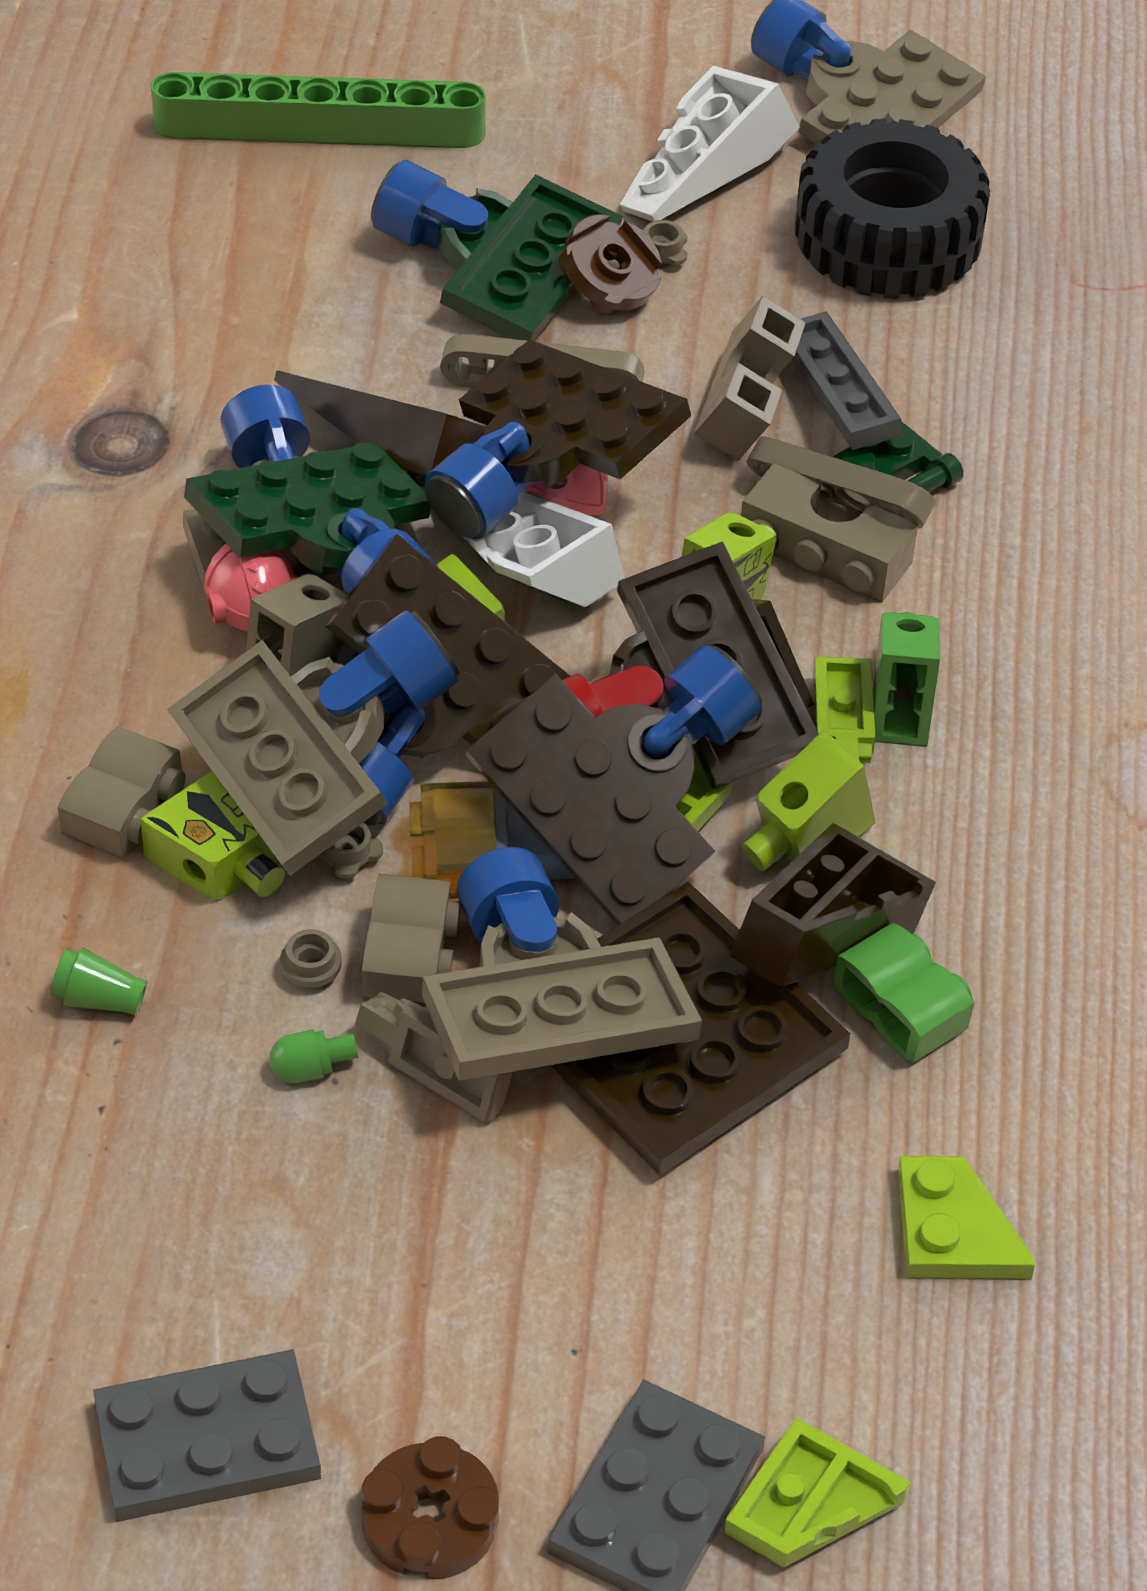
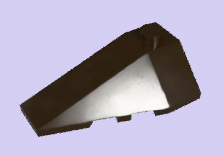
[274,370,486,487]

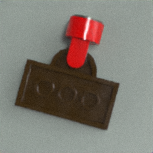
[531,541,819,790]

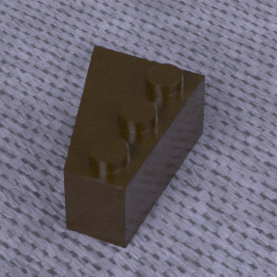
[730,823,936,987]

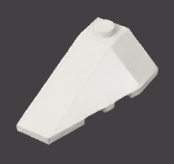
[620,66,800,221]

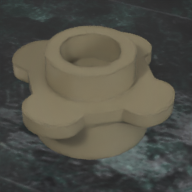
[642,220,688,266]
[315,822,383,878]

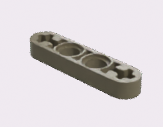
[440,334,645,388]
[746,436,936,529]

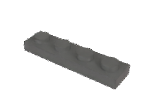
[792,311,903,450]

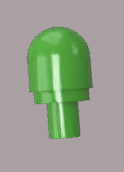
[269,1029,358,1084]

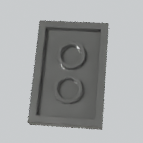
[93,1349,321,1522]
[548,1379,765,1591]

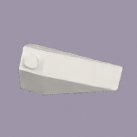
[462,492,625,607]

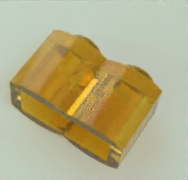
[409,781,497,899]

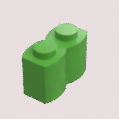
[832,923,975,1063]

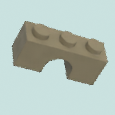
[694,296,806,461]
[741,463,918,602]

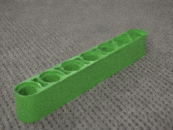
[150,72,486,148]

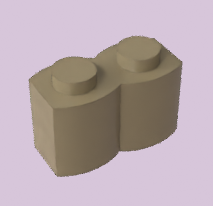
[58,726,186,858]
[362,874,461,1003]

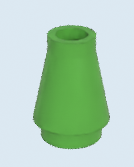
[50,947,148,1016]

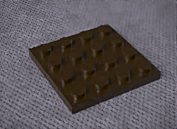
[550,882,851,1176]

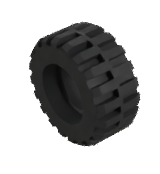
[795,119,991,299]

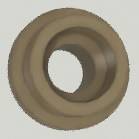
[280,929,342,988]

